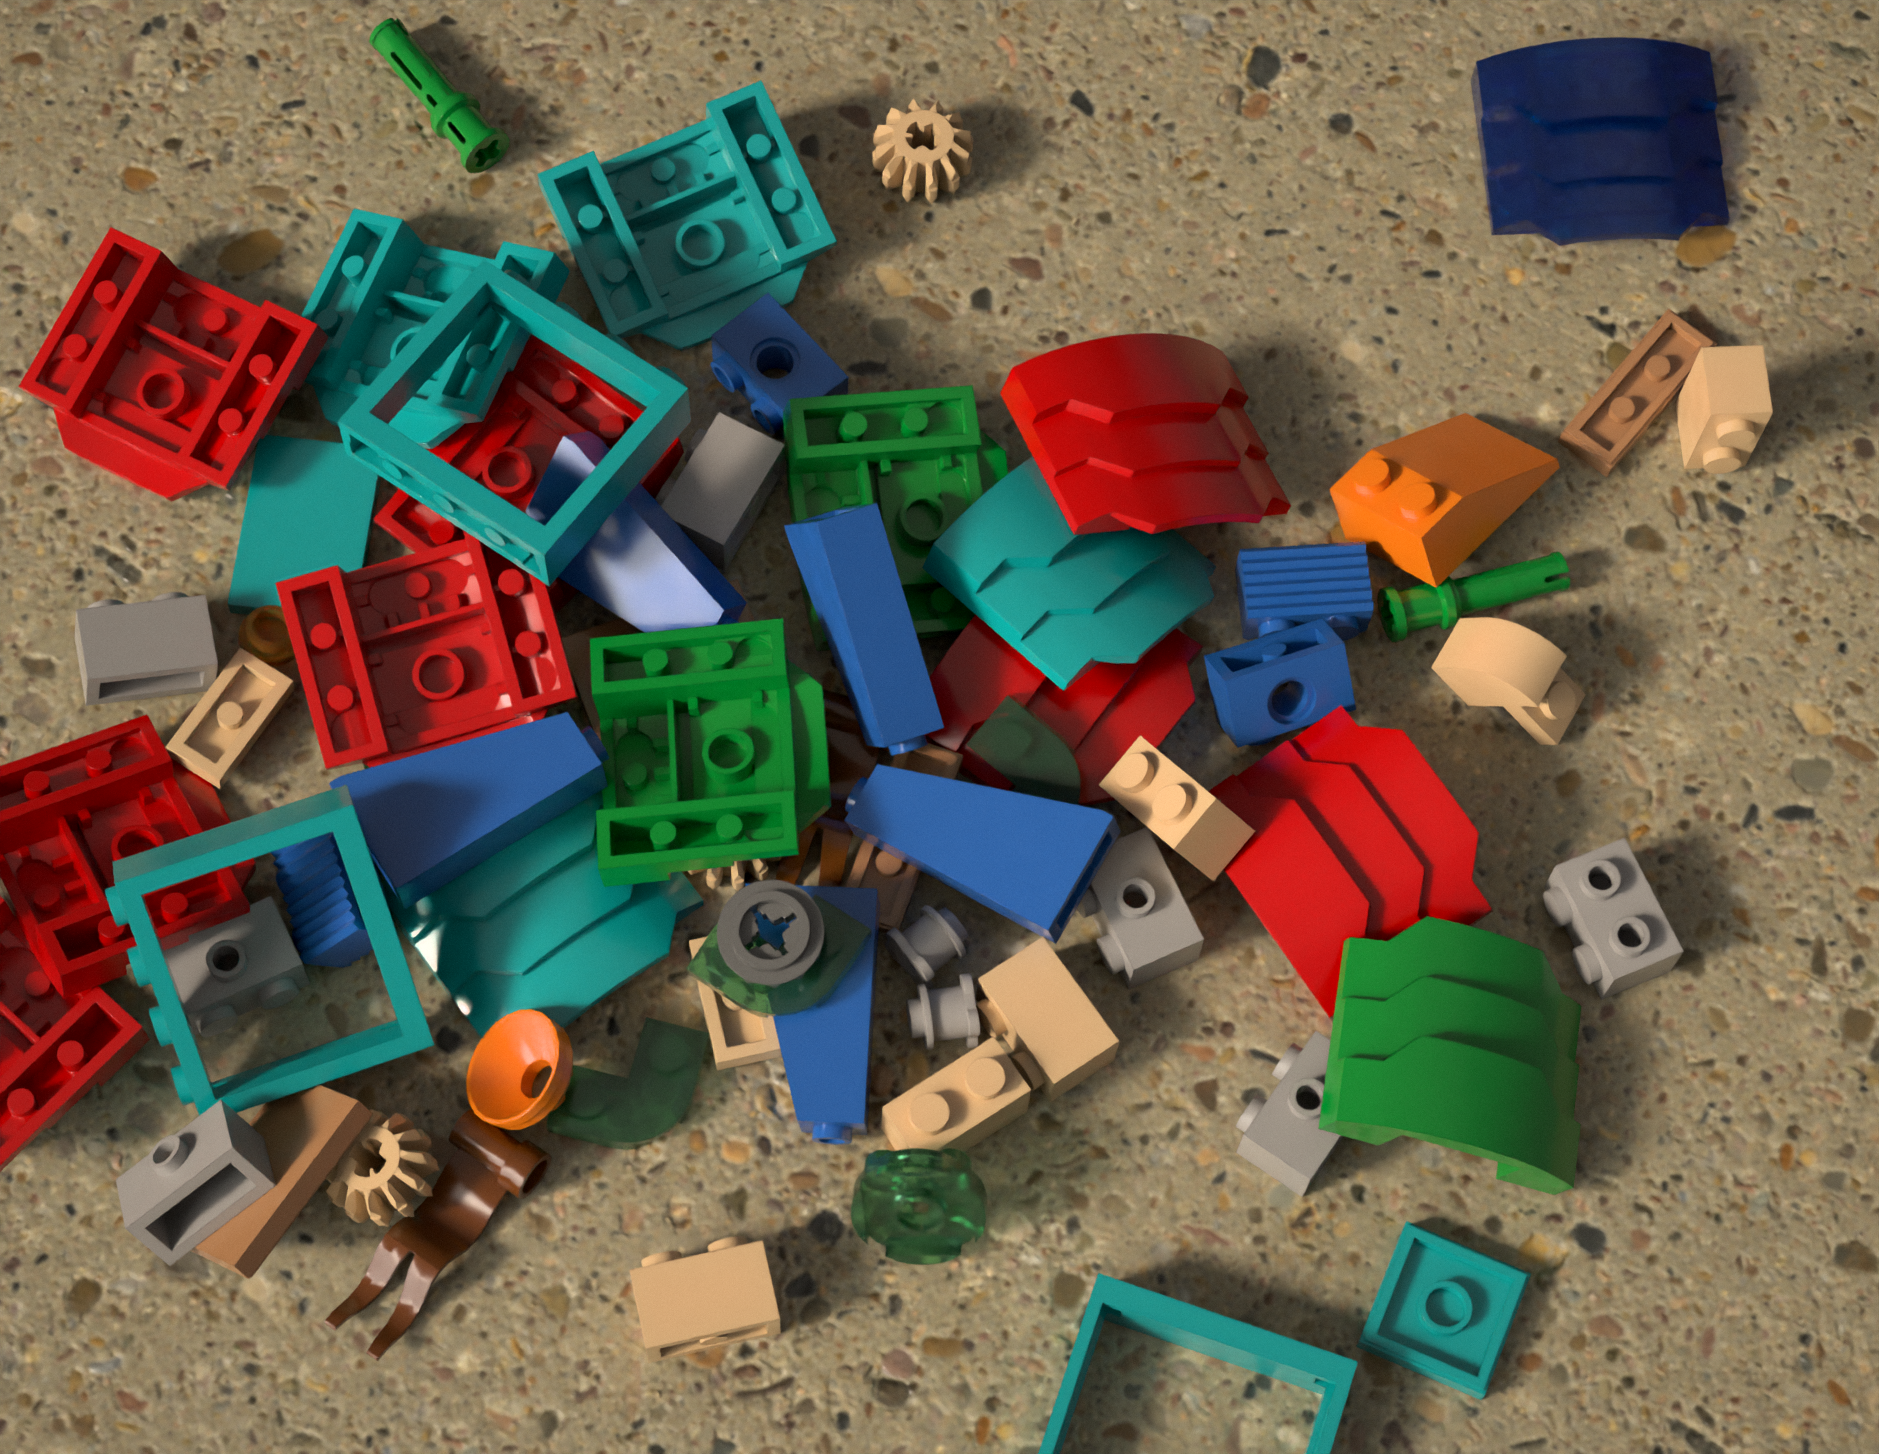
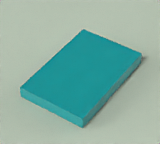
[227,435,381,619]

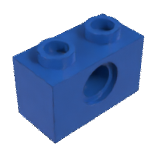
[711,293,849,439]
[1204,618,1356,748]

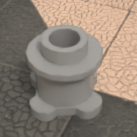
[884,905,968,990]
[906,973,980,1050]

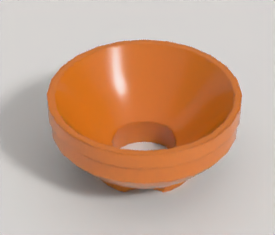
[466,1009,573,1130]

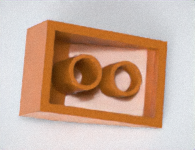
[1329,413,1560,588]

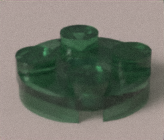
[851,1148,987,1265]

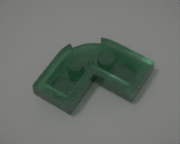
[967,694,1081,805]
[686,894,872,1019]
[546,1017,710,1150]

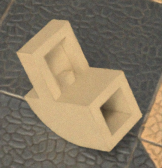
[1431,617,1586,745]

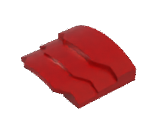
[18,227,329,502]
[1000,333,1291,535]
[373,335,684,614]
[275,511,578,770]
[925,614,1203,806]
[1208,705,1493,1023]
[0,714,256,998]
[0,896,150,1172]

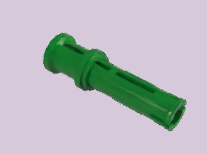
[369,18,510,174]
[1377,551,1570,643]

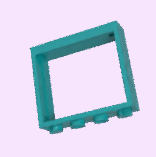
[338,259,691,586]
[105,785,434,1116]
[1038,1273,1358,1454]

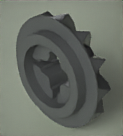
[717,880,825,988]

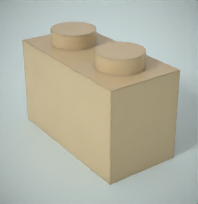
[1675,345,1773,474]
[1099,736,1255,881]
[976,937,1119,1102]
[881,1036,1031,1182]
[629,1236,781,1363]

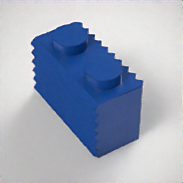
[1235,542,1374,641]
[270,832,387,968]

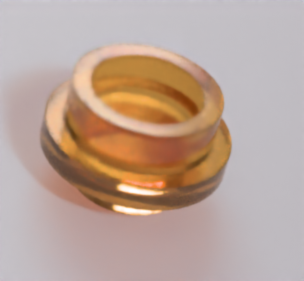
[238,605,295,667]

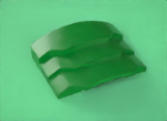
[783,385,1008,651]
[590,618,831,887]
[1318,916,1581,1195]

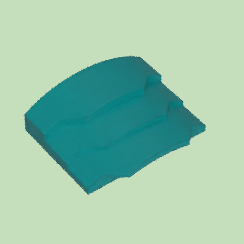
[537,80,837,351]
[301,208,570,449]
[922,456,1217,691]
[382,790,704,1039]

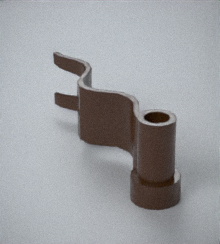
[775,689,890,887]
[324,1109,552,1361]

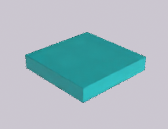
[1356,1221,1531,1400]

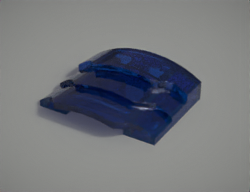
[1471,37,1730,246]

